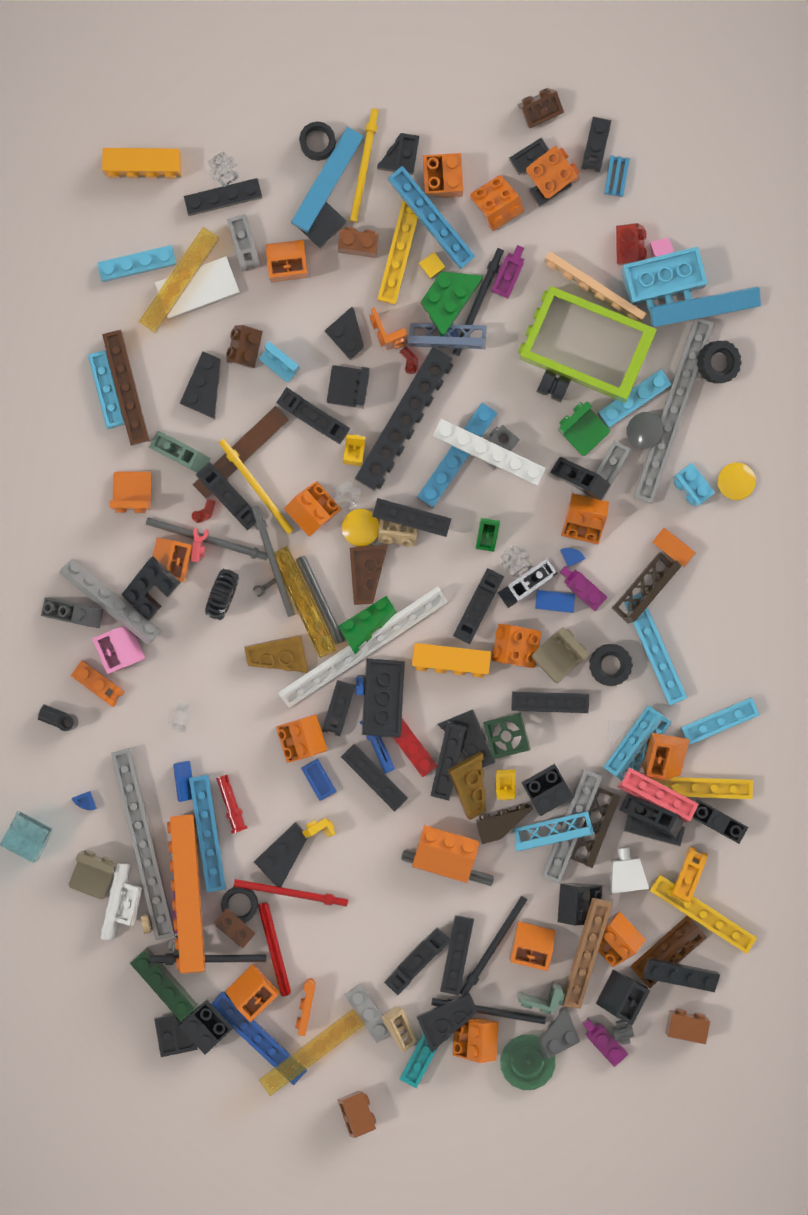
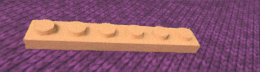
[544,251,646,322]

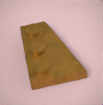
[244,635,308,673]
[447,752,486,820]

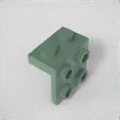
[517,982,565,1014]

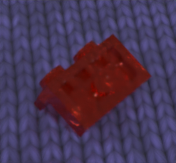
[616,223,647,265]

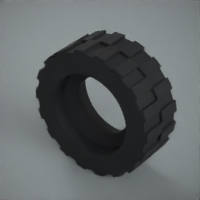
[697,340,742,384]
[589,644,633,686]

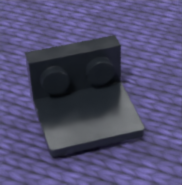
[327,365,370,409]

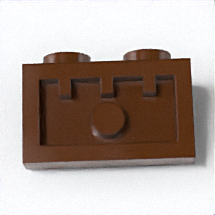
[518,88,564,128]
[213,909,255,948]

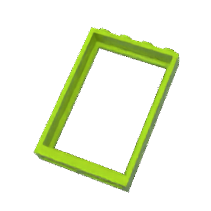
[518,286,657,403]

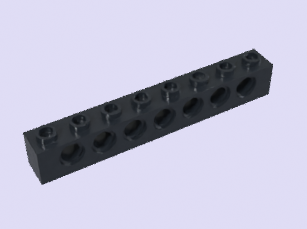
[355,347,453,492]

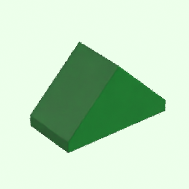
[475,518,500,552]

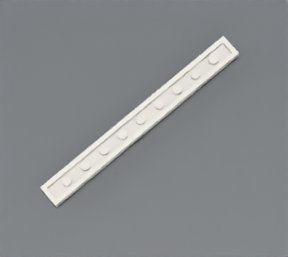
[278,586,448,708]

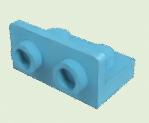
[259,341,300,383]
[673,463,715,507]

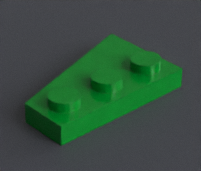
[338,596,397,655]

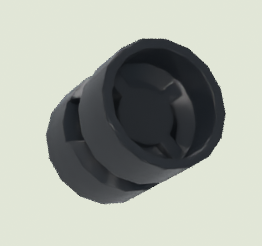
[536,369,571,403]

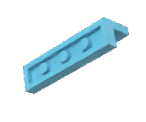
[603,706,672,781]
[514,812,594,851]

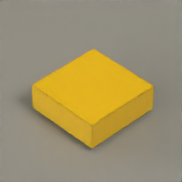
[419,252,445,279]

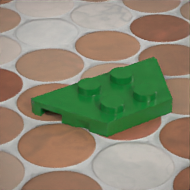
[421,271,483,337]

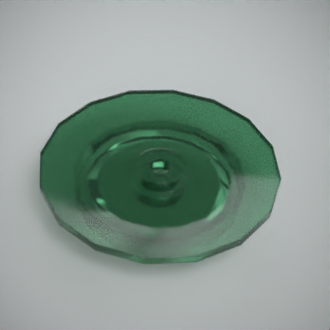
[500,1034,555,1090]

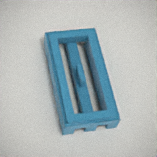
[604,155,630,197]

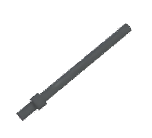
[252,505,295,617]

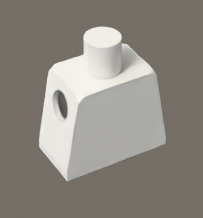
[610,847,649,894]

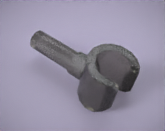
[253,578,276,597]

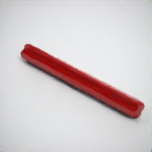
[258,902,291,996]

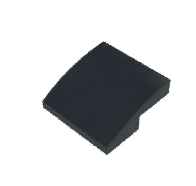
[300,202,347,249]

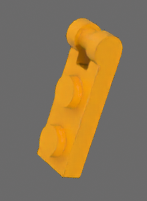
[671,846,708,903]

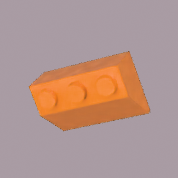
[412,825,480,883]

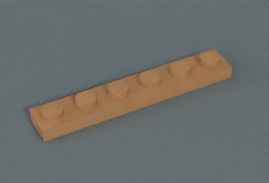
[562,898,612,1009]

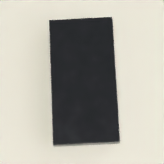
[362,658,405,738]

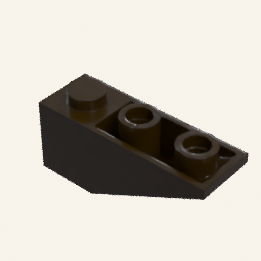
[476,803,533,844]

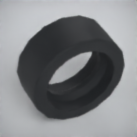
[299,121,336,161]
[221,887,258,923]

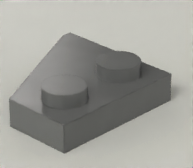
[538,1007,580,1058]

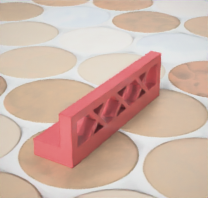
[617,768,699,823]

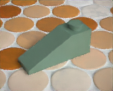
[149,431,211,473]

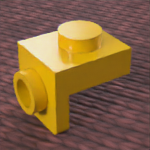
[343,434,365,466]
[496,769,516,801]
[302,818,336,838]

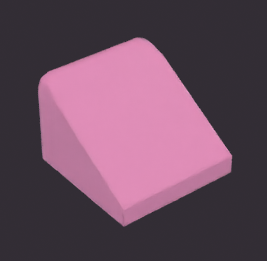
[650,238,674,257]

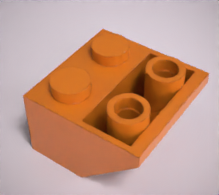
[423,153,463,198]
[266,239,309,283]
[284,481,342,537]
[561,493,609,544]
[153,537,193,583]
[276,714,328,763]
[643,733,690,780]
[598,911,646,967]
[509,921,555,971]
[225,964,280,1022]
[453,1017,499,1063]

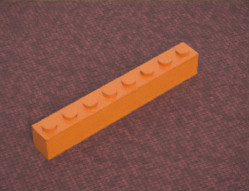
[167,814,206,974]

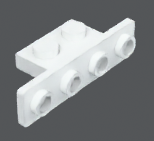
[101,863,142,940]

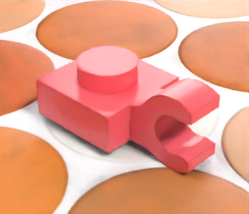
[191,528,209,562]

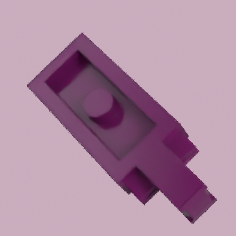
[491,245,525,299]
[560,566,608,611]
[582,1018,629,1067]

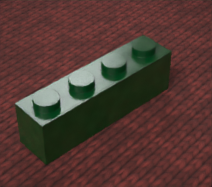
[130,947,198,1022]

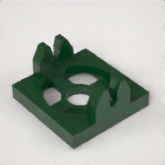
[483,712,531,759]

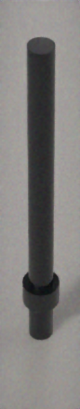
[452,248,504,356]
[460,895,528,996]
[150,953,266,965]
[431,998,546,1024]

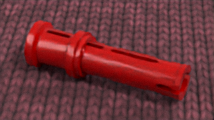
[216,774,248,834]

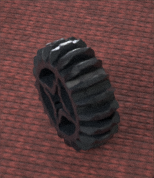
[205,568,239,620]

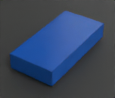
[301,758,337,801]

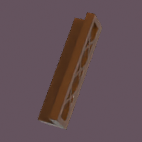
[630,916,707,988]

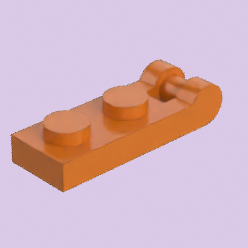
[70,660,125,707]
[295,978,316,1036]

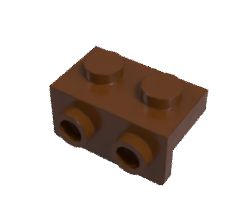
[226,325,263,368]

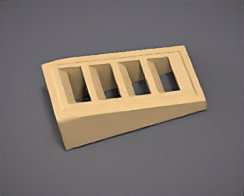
[381,1007,418,1052]

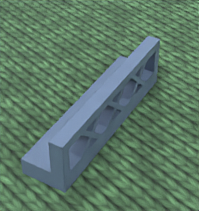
[407,323,487,349]

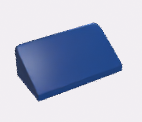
[535,590,575,613]
[173,761,192,802]

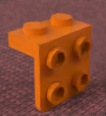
[526,145,580,199]
[470,175,524,231]
[369,307,407,350]
[110,471,152,513]
[492,623,541,668]

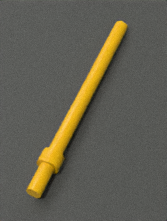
[350,108,379,223]
[218,438,294,534]

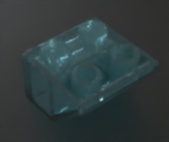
[0,810,52,863]

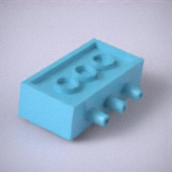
[621,247,708,312]

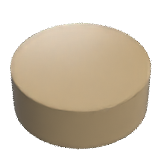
[141,914,152,934]

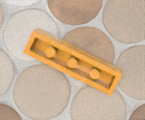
[102,148,181,179]
[412,643,491,678]

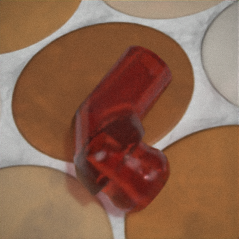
[399,346,418,374]
[191,499,216,523]

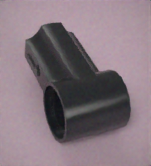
[37,704,79,731]

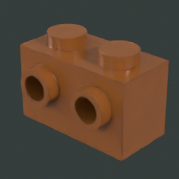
[338,227,379,258]
[665,1008,710,1044]
[337,1091,376,1138]

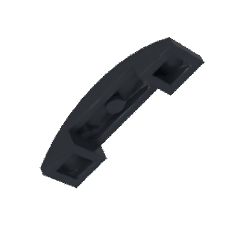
[276,387,351,444]
[195,462,256,531]
[453,568,504,645]
[384,927,451,995]

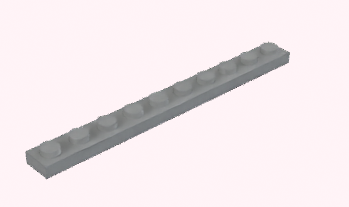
[633,318,714,504]
[111,748,175,940]

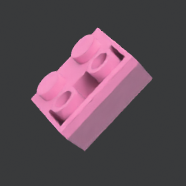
[92,626,146,674]

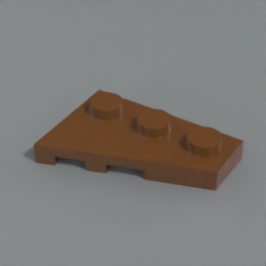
[350,545,388,605]

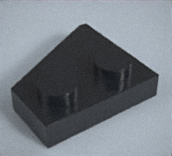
[377,133,419,175]

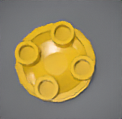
[717,463,756,501]
[342,509,379,547]

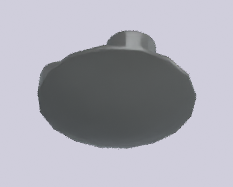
[626,412,663,449]

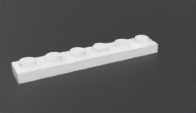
[433,419,546,486]

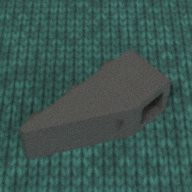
[41,597,104,628]

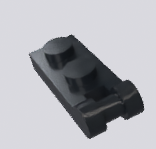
[581,116,612,173]
[322,680,356,737]

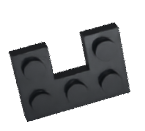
[509,137,572,207]
[121,556,181,621]

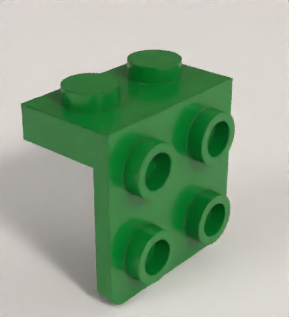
[557,401,610,456]

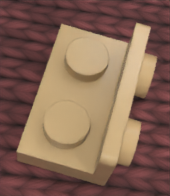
[378,519,418,547]

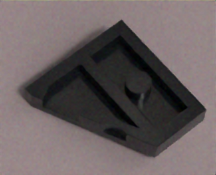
[325,307,364,360]
[154,1014,198,1057]

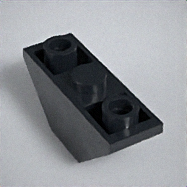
[692,799,749,844]

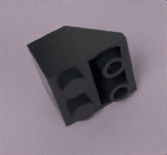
[521,763,574,816]
[557,883,603,926]
[596,969,650,1025]
[179,999,234,1055]

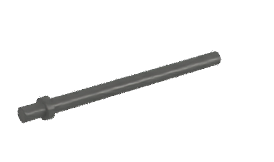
[146,517,268,561]

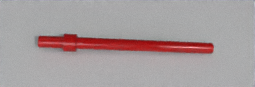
[233,879,348,907]

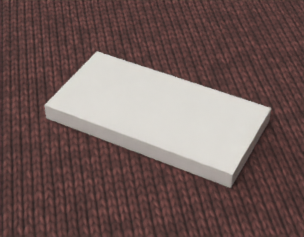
[155,256,240,319]

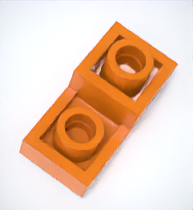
[652,528,696,567]

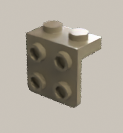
[532,627,589,683]
[69,850,117,900]

